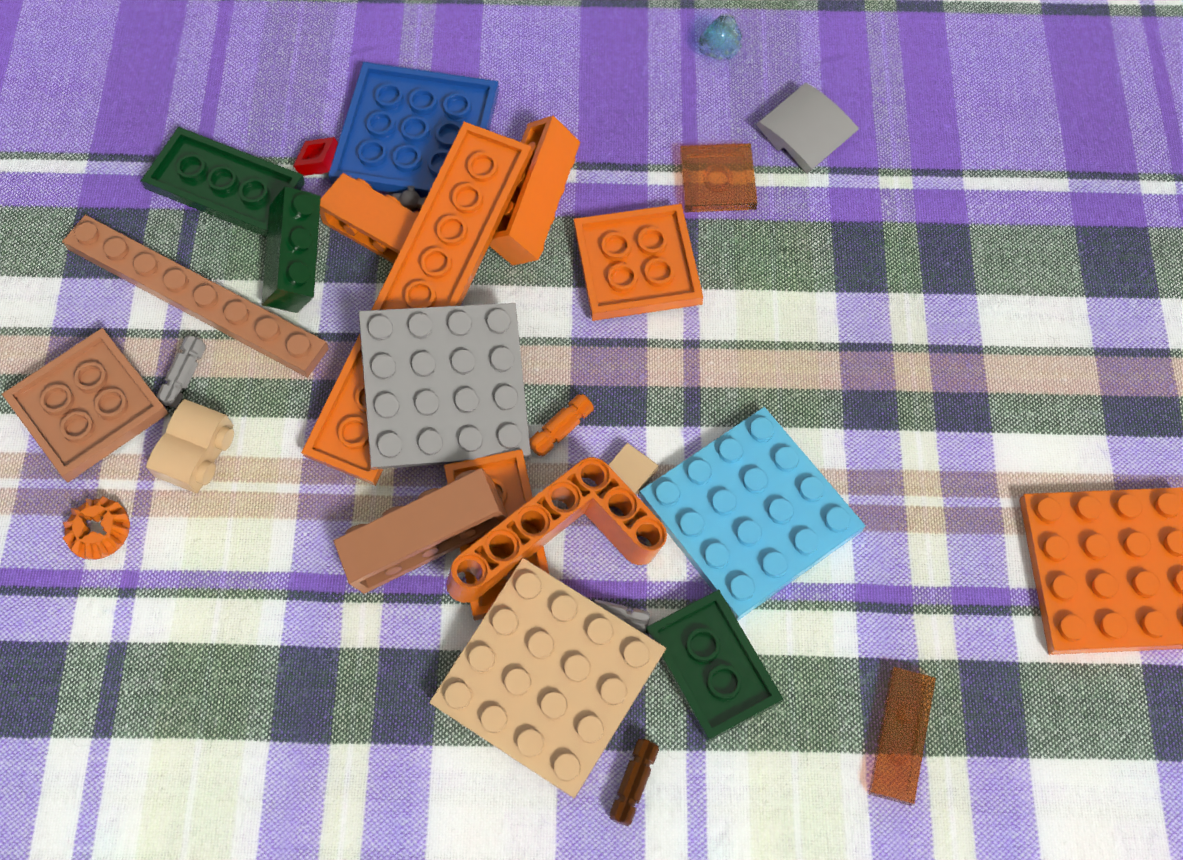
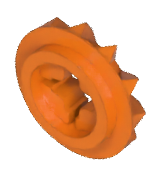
[63,496,130,560]

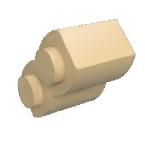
[146,399,234,494]

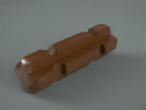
[609,738,659,826]

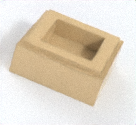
[608,443,659,495]

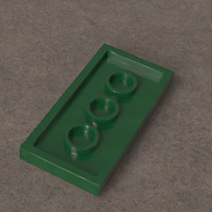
[141,127,305,237]

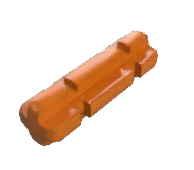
[529,394,594,456]

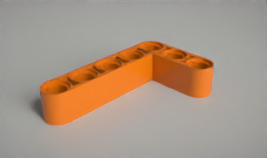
[446,457,667,603]

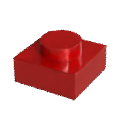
[293,137,338,176]

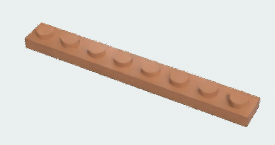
[62,215,329,378]

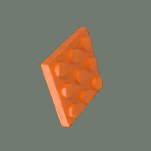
[574,203,703,321]

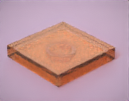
[680,143,758,212]

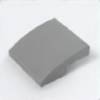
[756,83,859,174]

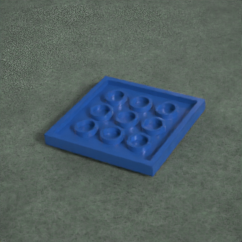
[328,62,499,197]

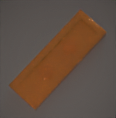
[868,667,936,806]

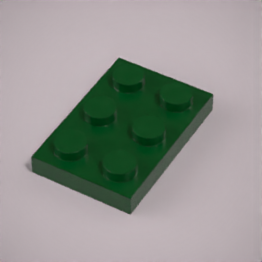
[646,589,783,743]

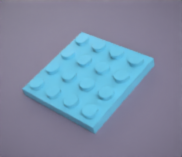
[639,407,866,621]

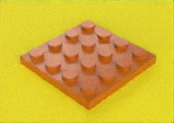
[1019,487,1183,655]

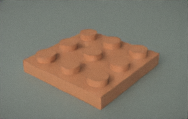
[2,328,169,483]

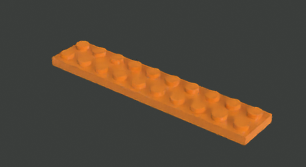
[301,122,533,486]

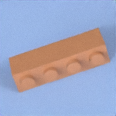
[333,468,508,594]

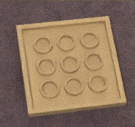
[429,558,666,798]

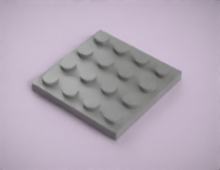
[359,303,531,470]

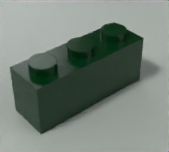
[261,186,321,313]

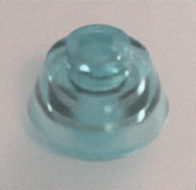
[698,14,742,60]

